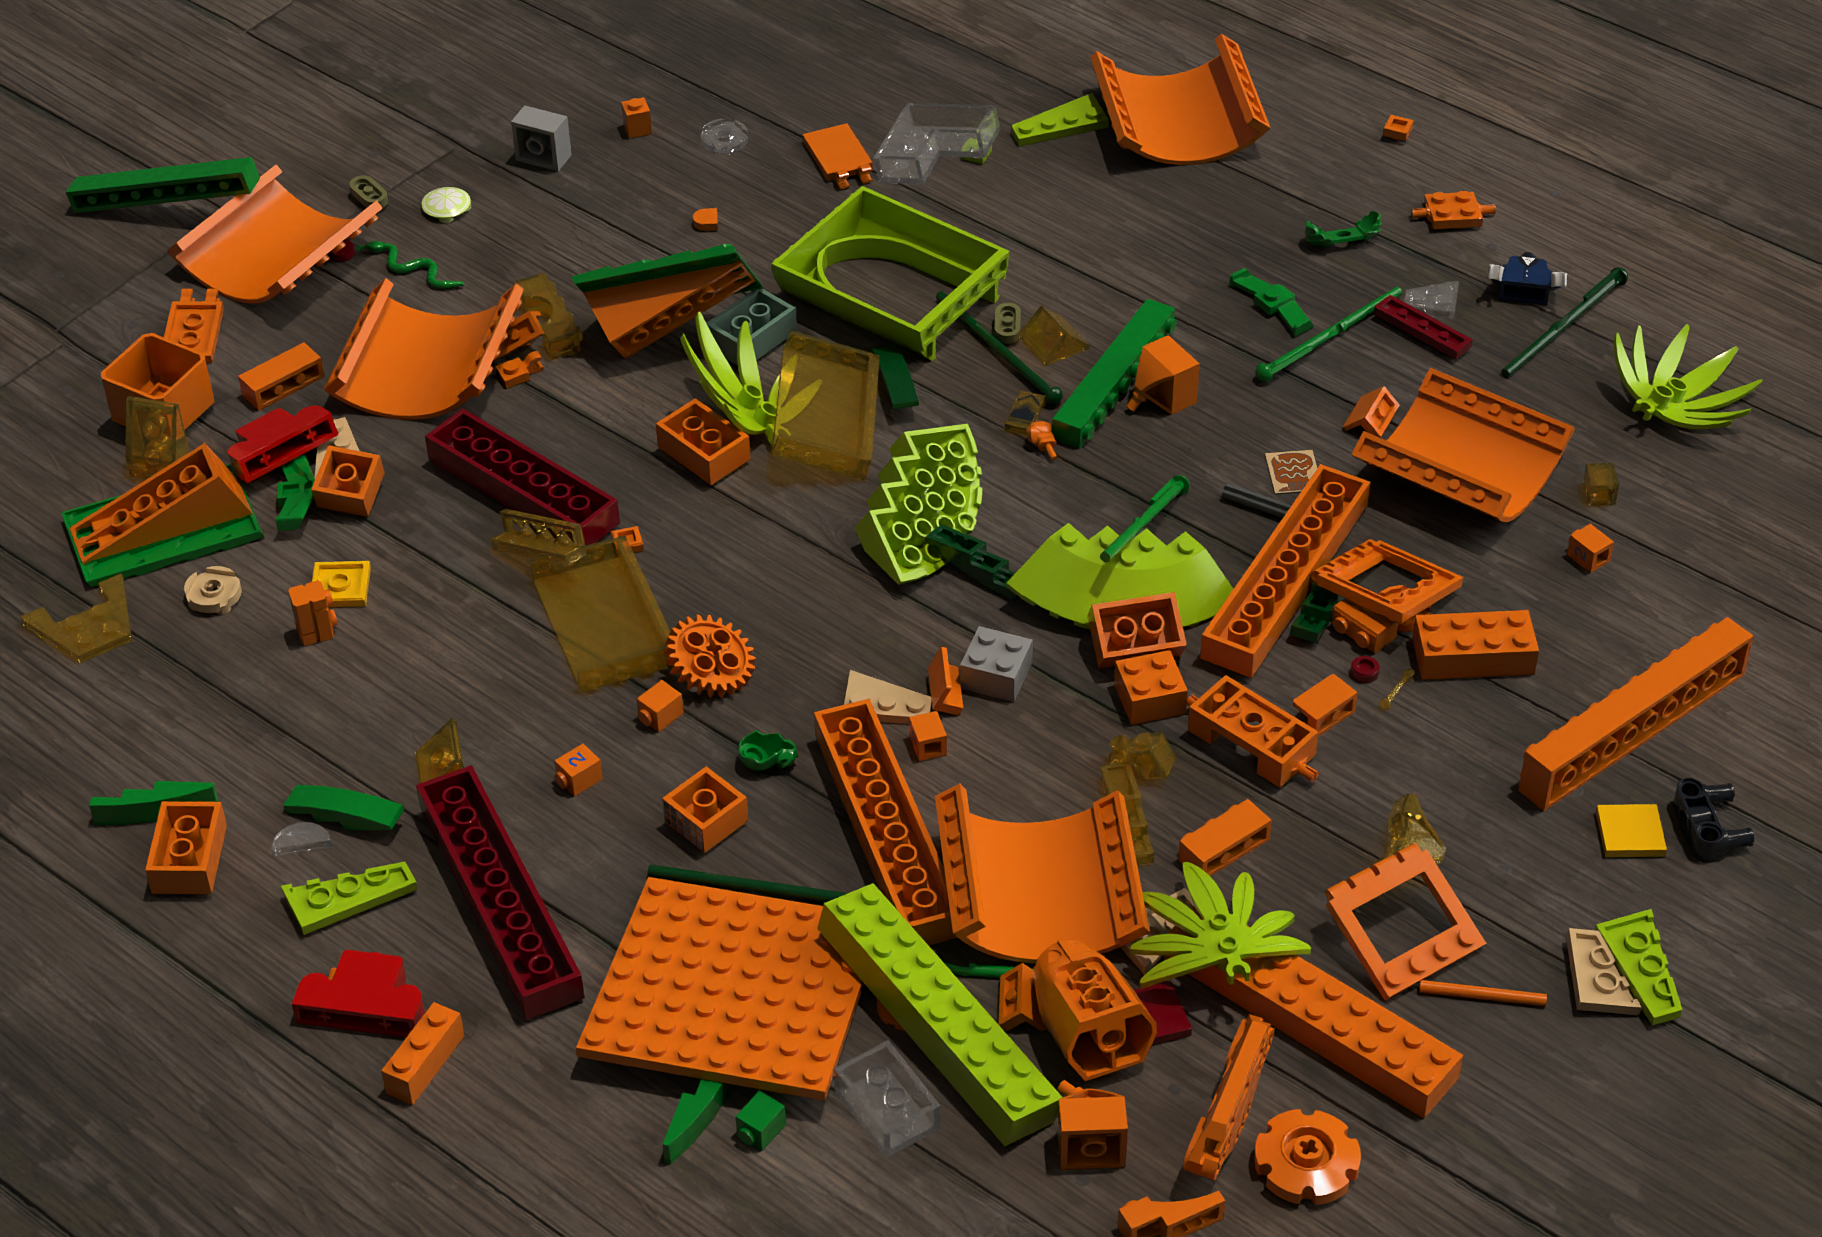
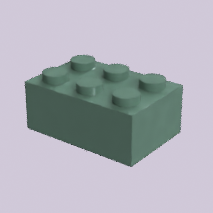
[706,289,797,366]

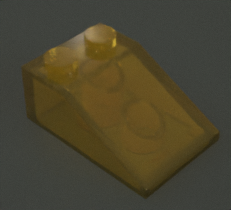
[125,396,190,479]

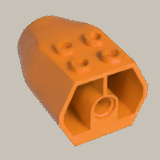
[1034,938,1157,1081]

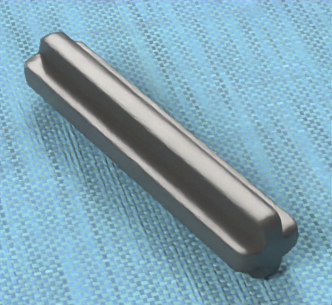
[1222,483,1292,519]

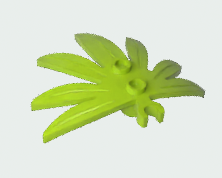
[680,311,822,447]
[1613,324,1763,429]
[1130,862,1311,989]

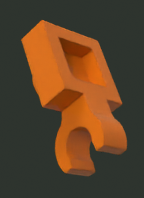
[495,351,544,389]

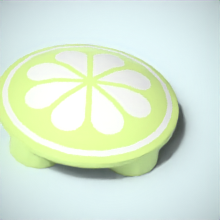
[422,187,471,223]

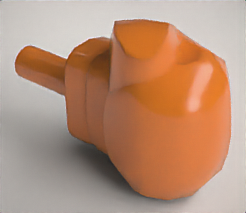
[1026,421,1057,461]

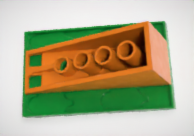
[571,244,764,359]
[61,443,265,587]

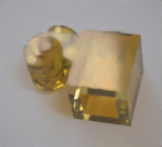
[1108,732,1177,780]

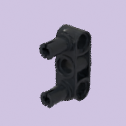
[1672,778,1754,862]

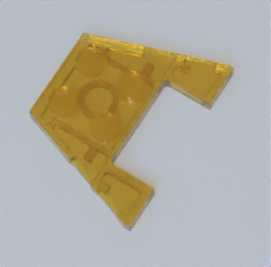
[20,574,133,663]

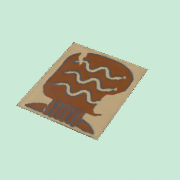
[1265,450,1317,493]

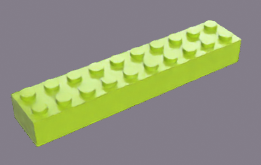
[817,883,1063,1146]

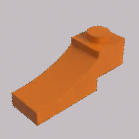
[1117,1191,1226,1237]

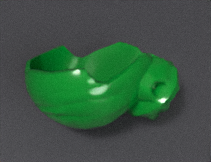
[738,730,798,771]

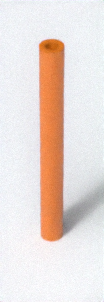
[1419,980,1547,1007]

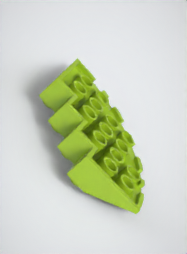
[854,424,982,585]
[1006,523,1233,629]

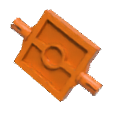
[1411,191,1496,229]

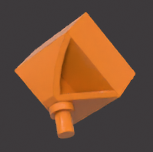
[1126,335,1200,415]
[1057,1080,1128,1170]

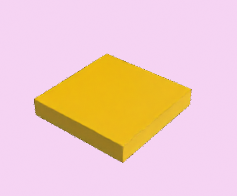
[312,561,371,608]
[1596,804,1667,857]

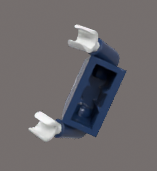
[1486,252,1567,305]

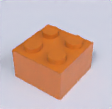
[311,445,385,517]
[1114,650,1188,725]

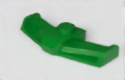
[1229,268,1314,337]
[276,455,315,531]

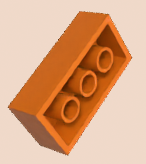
[1412,610,1539,680]

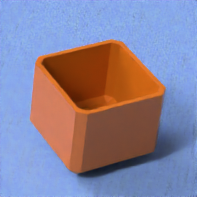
[101,333,215,443]

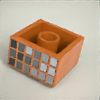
[662,766,748,853]

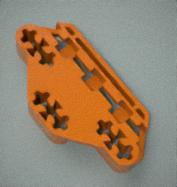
[1183,1014,1274,1180]

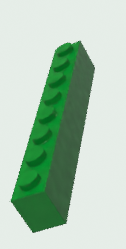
[65,157,260,213]
[1052,298,1177,448]

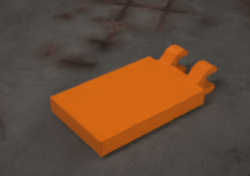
[802,123,873,190]
[164,289,224,363]

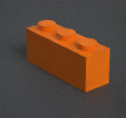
[238,342,325,411]
[1178,799,1272,876]
[381,1002,464,1105]

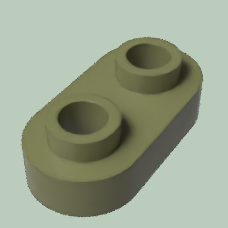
[349,176,388,208]
[995,303,1021,344]

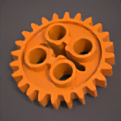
[664,614,756,698]

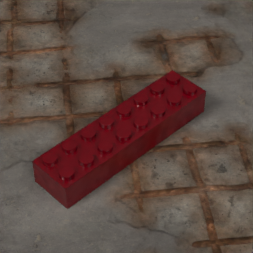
[425,408,620,553]

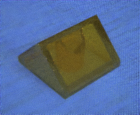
[1020,305,1089,366]
[415,718,464,783]

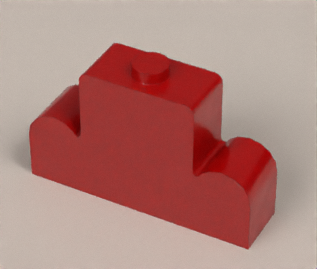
[227,405,339,483]
[292,950,425,1037]

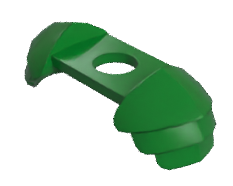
[1305,211,1382,247]

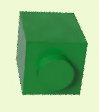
[735,1091,786,1151]

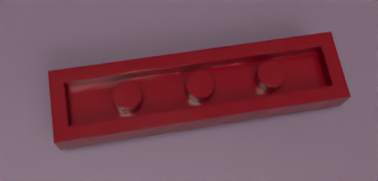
[1374,295,1473,359]

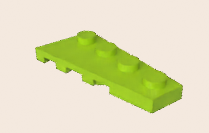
[1011,93,1109,147]
[281,861,418,935]
[1595,909,1682,1026]

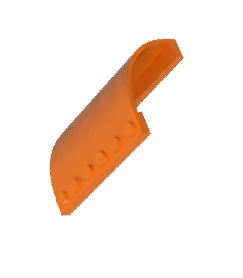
[1090,34,1270,165]
[167,164,382,304]
[323,278,524,420]
[1351,368,1575,522]
[935,783,1150,963]

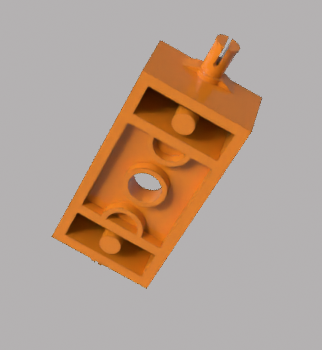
[1187,675,1319,788]

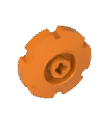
[1254,1109,1361,1205]

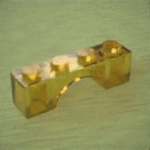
[516,272,583,360]

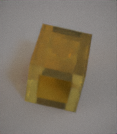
[1583,463,1620,506]

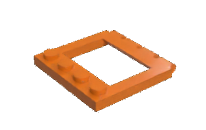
[1311,539,1463,623]
[1325,843,1487,1001]

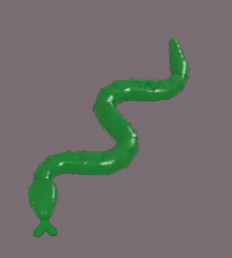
[357,241,464,289]

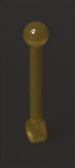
[1380,668,1415,710]

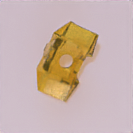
[1370,793,1446,870]

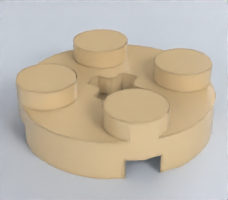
[184,566,242,615]

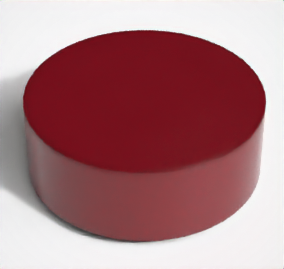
[330,239,355,262]
[1350,656,1380,683]

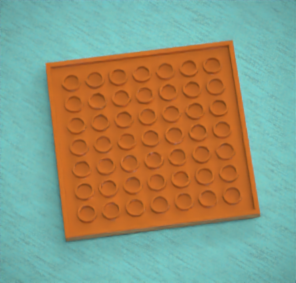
[576,877,864,1101]

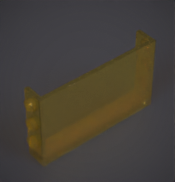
[771,330,880,480]
[530,535,674,692]

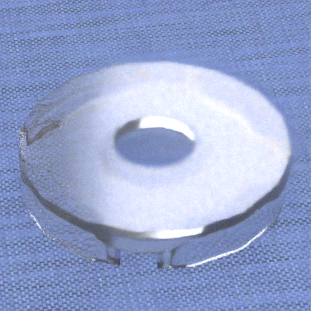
[700,118,748,154]

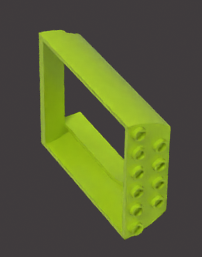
[771,186,1010,361]

